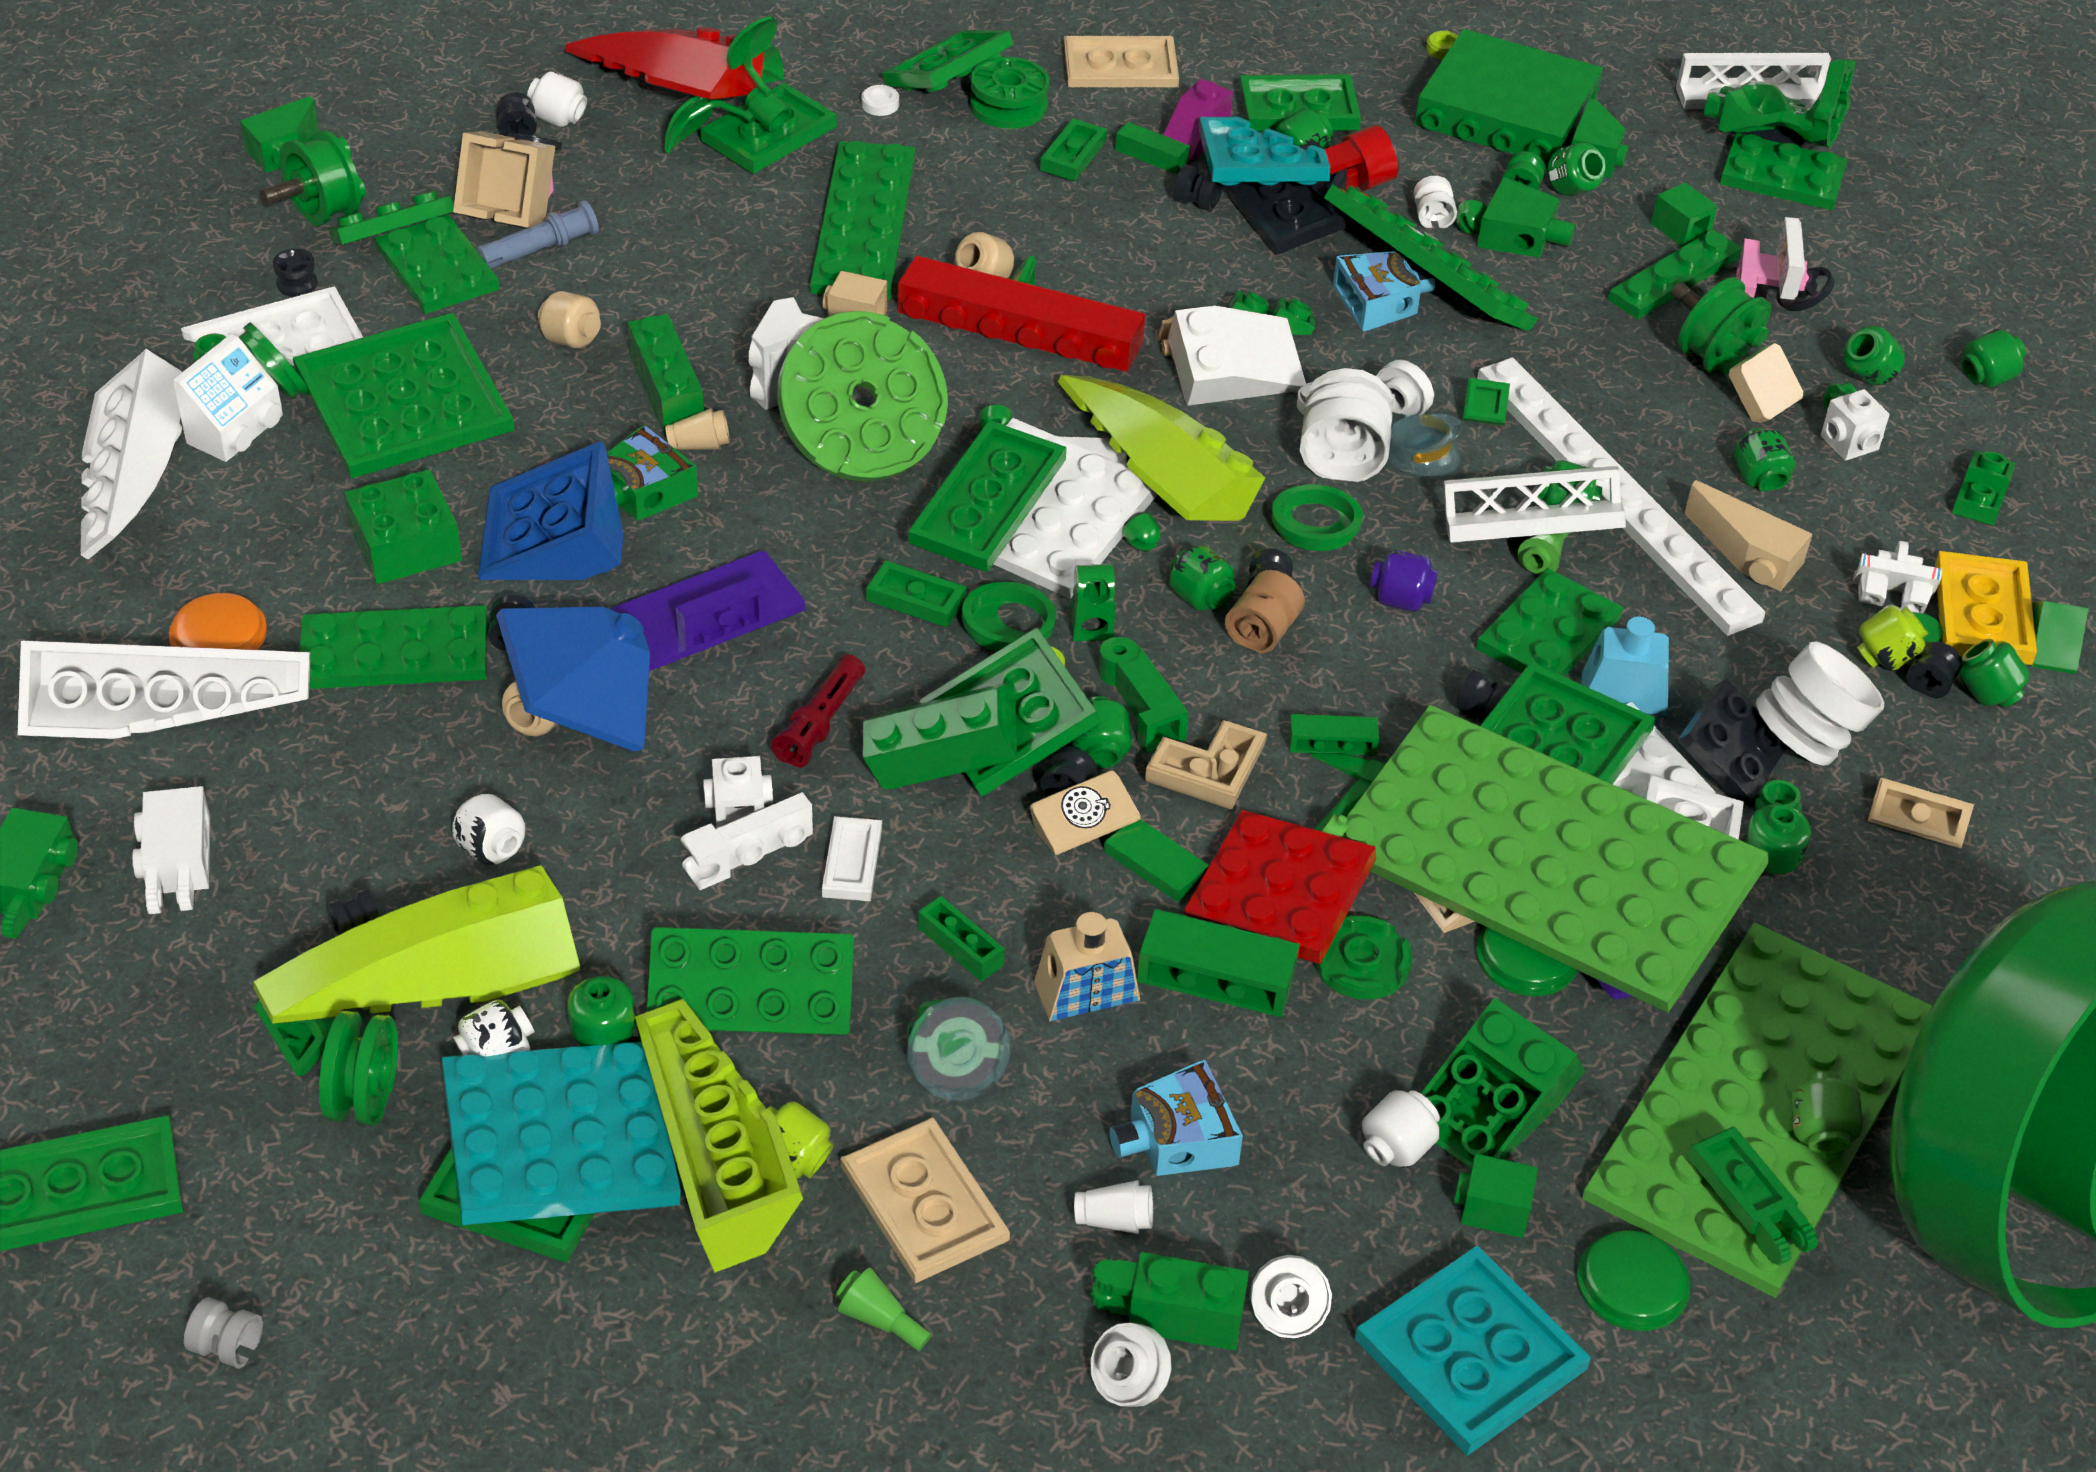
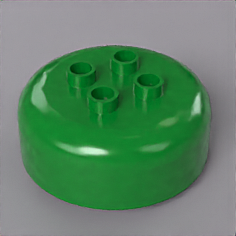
[1889,881,2096,1328]

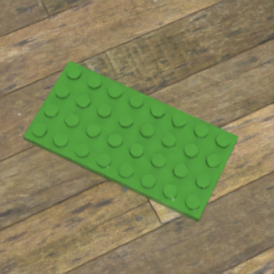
[1342,705,1768,1013]
[1582,922,1932,1298]

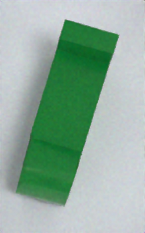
[1099,637,1188,753]

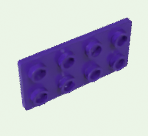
[610,551,806,671]

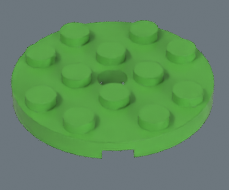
[777,311,948,482]

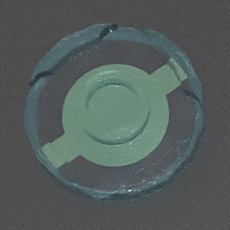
[908,997,1010,1101]

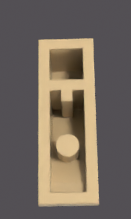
[1684,480,1812,592]

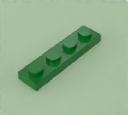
[1608,229,1742,320]

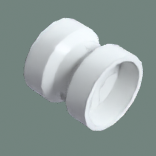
[1413,176,1457,228]

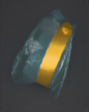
[1388,414,1462,476]

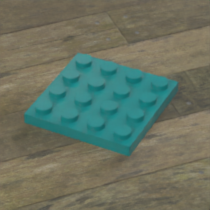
[442,1042,681,1225]

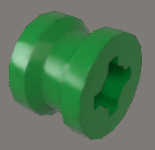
[1502,151,1546,190]

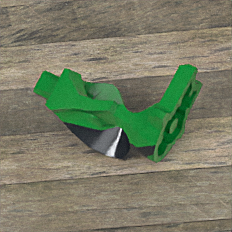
[1704,58,1856,148]

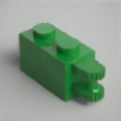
[0,808,78,939]
[1090,1252,1249,1351]

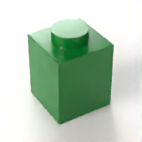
[1651,182,1718,247]
[1454,1153,1538,1238]

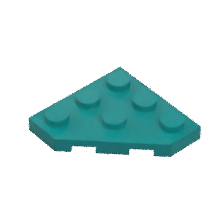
[1199,117,1330,186]

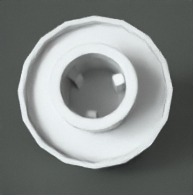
[1376,360,1434,420]
[1250,1255,1332,1338]
[1091,1323,1171,1407]

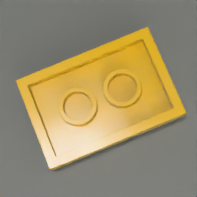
[1935,551,2037,665]

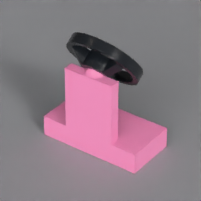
[1736,238,1835,311]

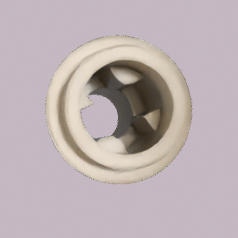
[665,408,730,450]

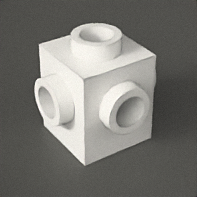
[1820,389,1890,461]
[704,756,773,828]

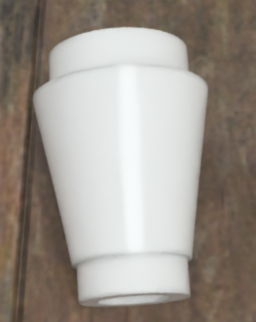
[1074,1180,1153,1234]

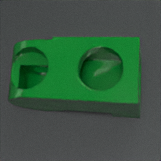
[1069,564,1116,641]

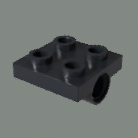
[1677,679,1788,805]

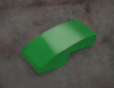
[1229,290,1315,335]
[1952,450,2016,526]

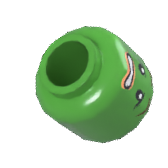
[1791,1071,1863,1153]

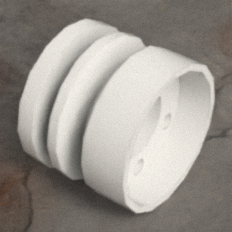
[1300,368,1394,482]
[1756,641,1884,766]

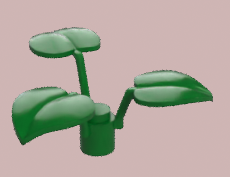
[664,15,791,155]

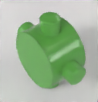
[1321,814,1349,837]

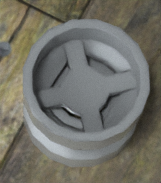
[184,1297,263,1369]

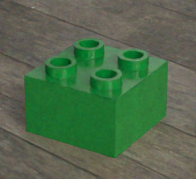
[344,469,462,585]

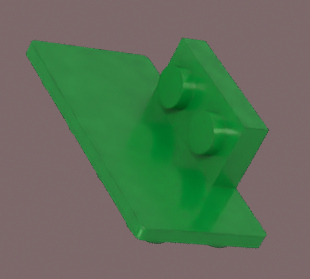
[647,927,854,1035]

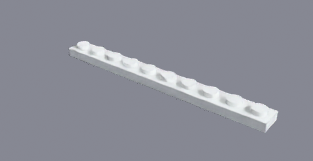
[1477,357,1765,636]

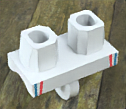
[1853,541,1942,613]

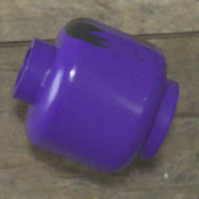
[1370,550,1438,612]

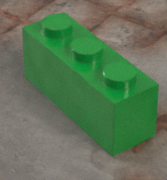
[628,314,704,436]
[1137,909,1300,1018]

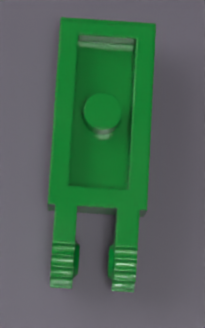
[1687,1126,1819,1266]

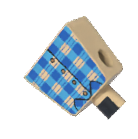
[1034,912,1140,1021]

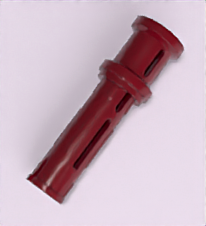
[771,654,866,768]

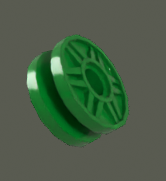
[970,57,1049,129]
[319,1011,398,1126]

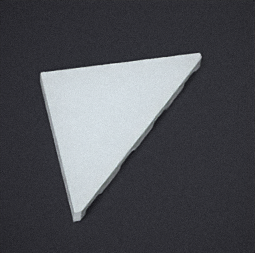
[181,286,363,366]

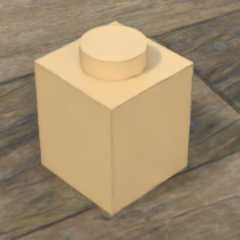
[823,271,887,317]

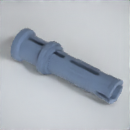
[476,200,599,269]

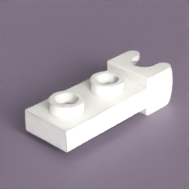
[680,792,813,890]

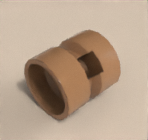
[1225,570,1305,654]

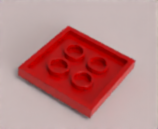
[1183,810,1376,964]

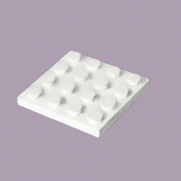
[994,418,1158,599]

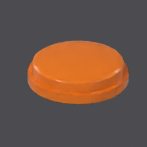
[169,593,267,650]

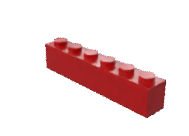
[898,255,1145,372]

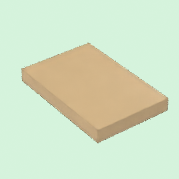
[1064,36,1179,87]
[840,1117,1010,1283]

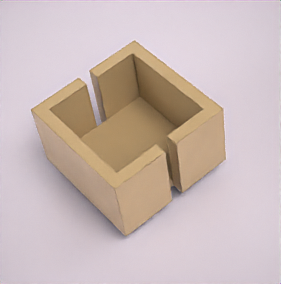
[453,131,555,228]

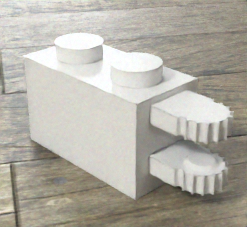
[133,786,210,914]

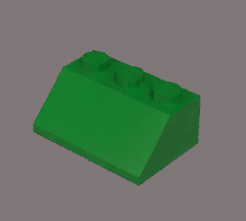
[863,681,1017,789]

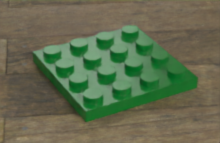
[293,313,515,479]

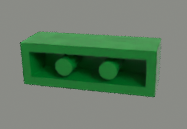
[1115,122,1190,175]
[1289,714,1379,756]
[918,896,1005,982]

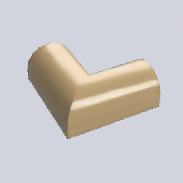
[1146,720,1267,809]

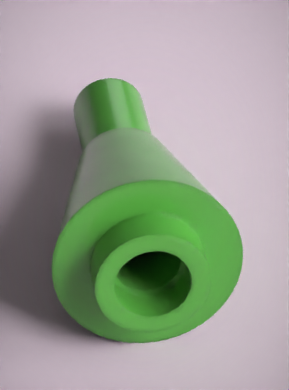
[1518,532,1570,574]
[836,1267,932,1352]

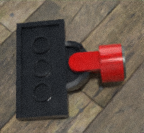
[1205,125,1400,255]

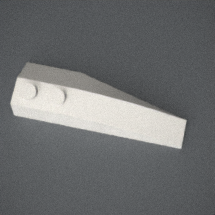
[81,349,182,559]
[18,641,311,739]

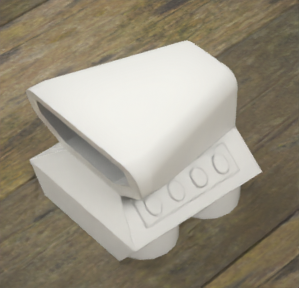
[749,297,824,410]

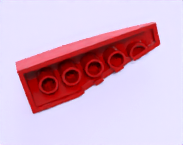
[565,27,764,100]

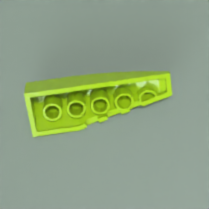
[1058,375,1265,521]
[254,865,580,1024]
[635,999,803,1273]

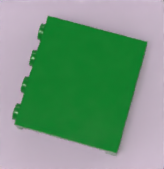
[1415,28,1603,164]

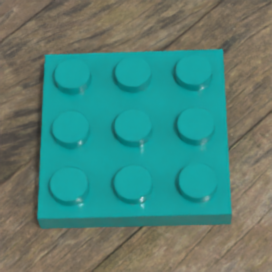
[1355,1246,1591,1456]

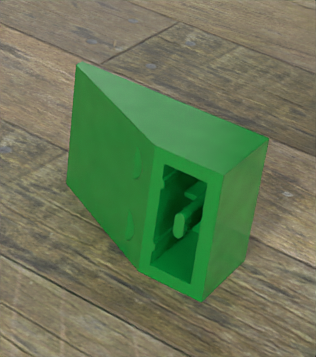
[1421,997,1585,1169]

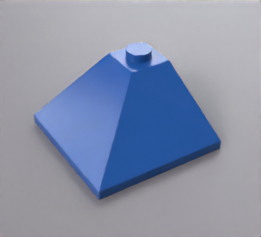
[478,441,623,580]
[496,607,650,752]

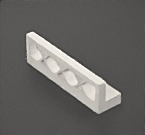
[1676,53,1831,109]
[1444,466,1626,542]

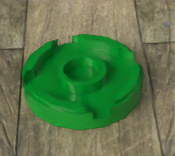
[1314,916,1413,999]

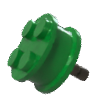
[259,130,366,227]
[1671,277,1771,375]

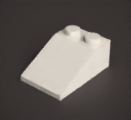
[1168,306,1306,406]

